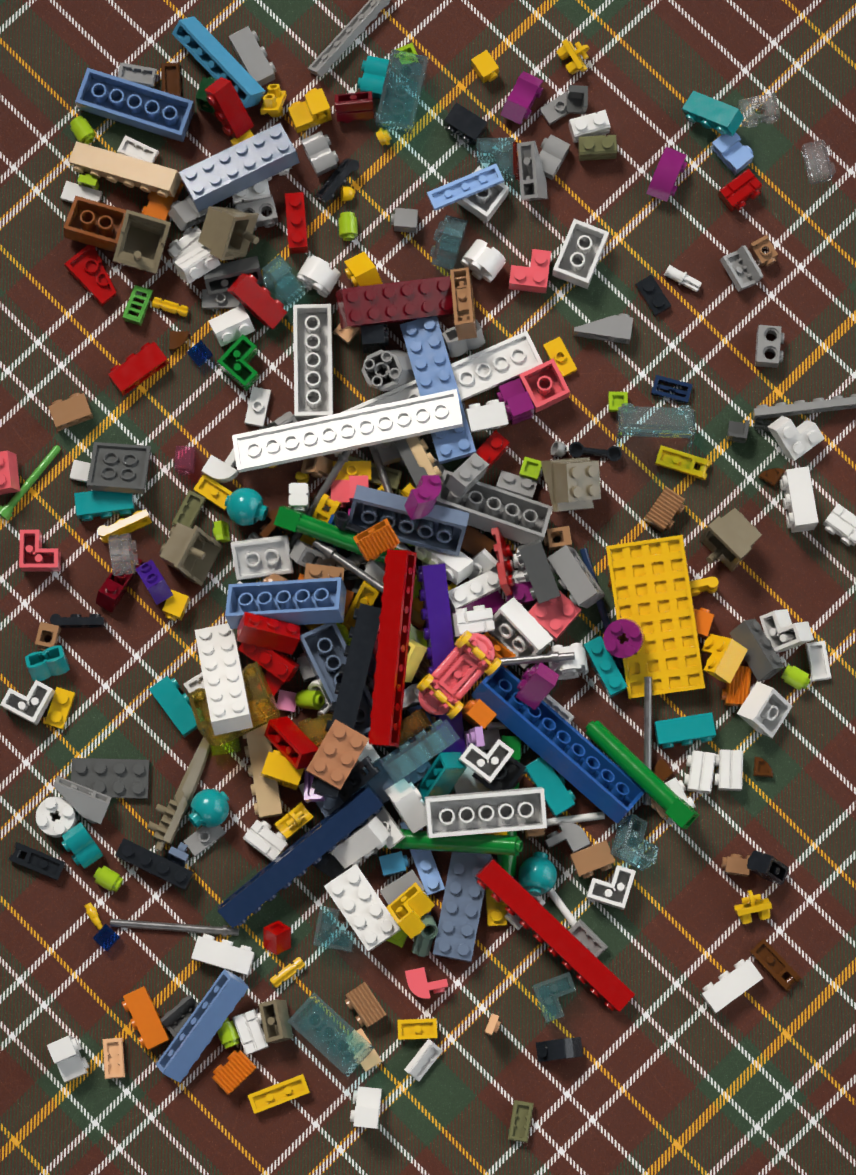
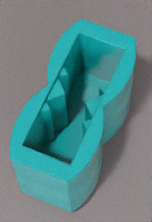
[357,56,390,99]
[25,645,70,681]
[61,822,104,869]

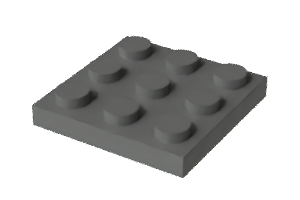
[87,442,151,494]

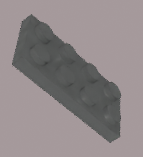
[71,758,150,799]

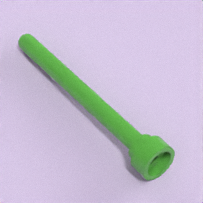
[0,445,61,521]

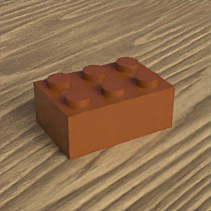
[63,195,126,252]

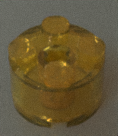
[298,714,333,748]

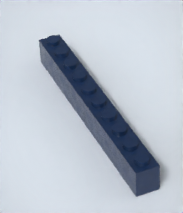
[218,783,383,928]

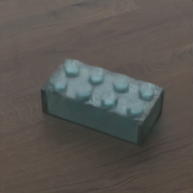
[375,49,429,134]
[380,719,460,784]
[287,992,375,1077]

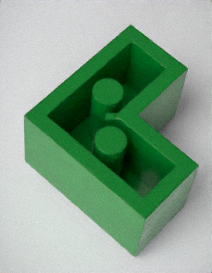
[217,334,259,391]

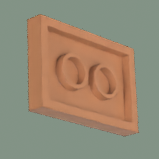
[306,719,369,790]

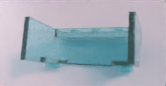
[616,403,695,447]

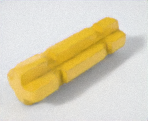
[152,297,189,317]
[270,957,305,988]

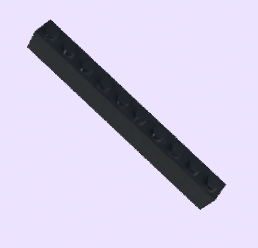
[311,603,381,799]

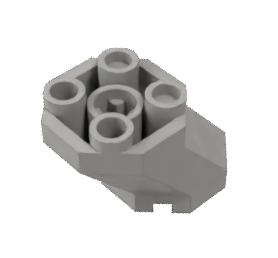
[361,350,415,391]

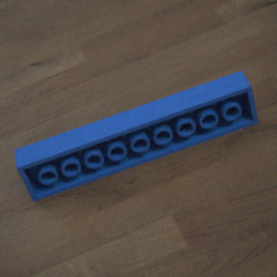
[471,666,645,824]

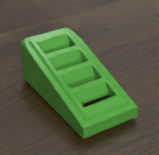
[122,285,153,326]

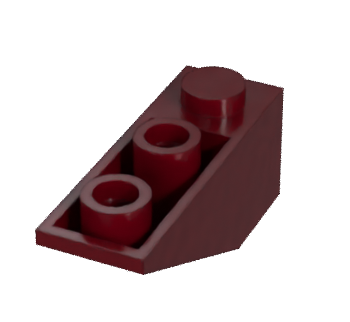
[95,552,143,612]

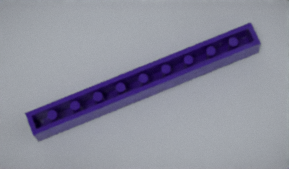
[416,563,466,755]

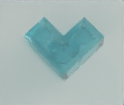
[476,138,515,181]
[430,215,468,270]
[262,255,305,306]
[610,814,659,871]
[313,906,356,953]
[532,972,576,1024]

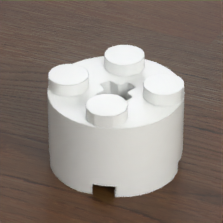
[460,239,506,283]
[296,255,341,298]
[547,643,589,680]
[36,797,77,838]

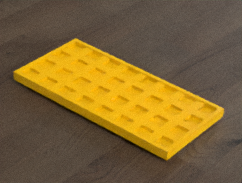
[606,535,706,699]

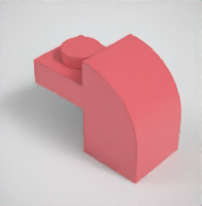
[405,967,448,999]

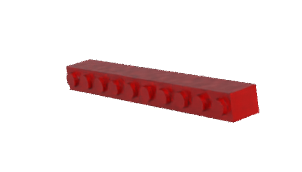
[368,549,417,747]
[475,859,635,1012]

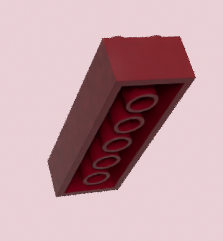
[336,276,454,329]

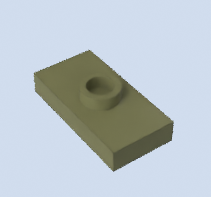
[172,490,207,528]
[508,1100,534,1143]

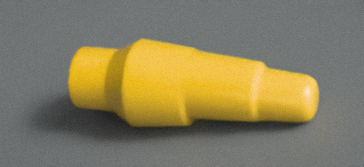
[84,902,104,930]

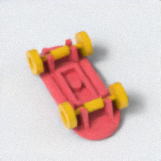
[416,630,502,719]

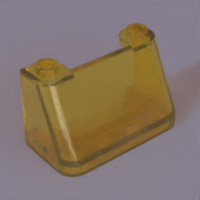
[188,662,280,746]

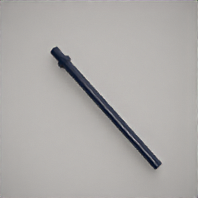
[580,548,624,670]

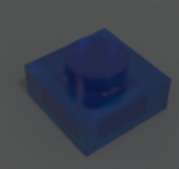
[186,340,213,367]
[93,924,121,952]

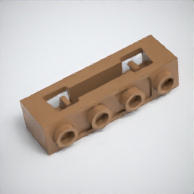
[450,267,477,341]

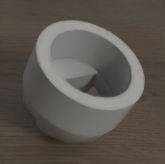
[551,441,567,457]

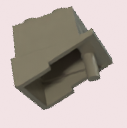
[198,206,259,260]
[113,210,171,274]
[541,457,601,512]
[700,508,762,572]
[160,522,223,586]

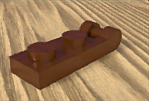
[749,938,801,992]

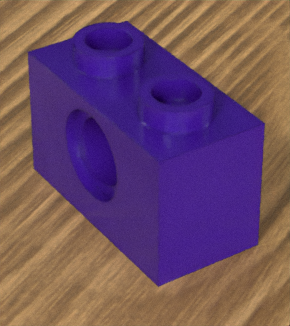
[136,559,173,605]

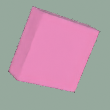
[276,690,297,713]

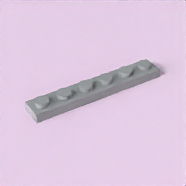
[307,0,390,77]
[752,394,856,420]

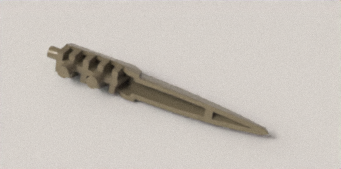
[147,724,214,852]

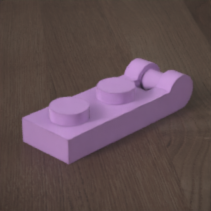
[464,726,485,748]

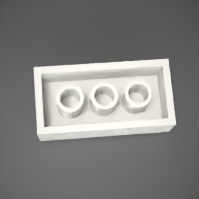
[324,864,401,952]

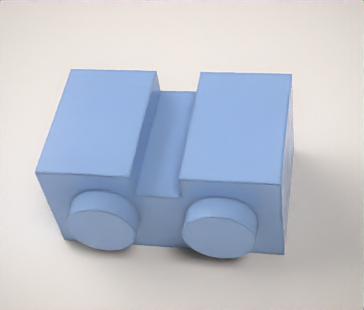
[711,132,754,175]

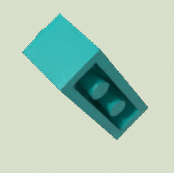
[682,91,744,137]
[74,491,135,521]
[583,636,628,698]
[149,675,203,738]
[654,712,716,749]
[417,752,466,802]
[525,757,576,818]

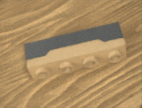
[394,435,443,486]

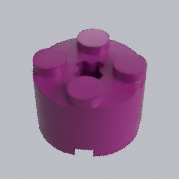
[603,618,644,658]

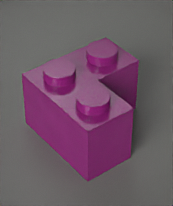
[496,378,534,425]
[516,662,560,710]

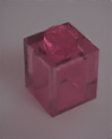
[174,446,197,476]

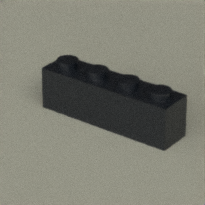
[115,838,195,891]

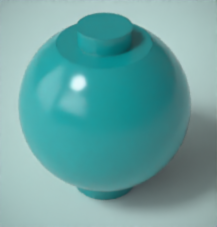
[225,488,269,526]
[188,789,229,828]
[518,852,557,896]

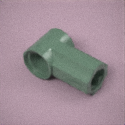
[412,915,438,957]

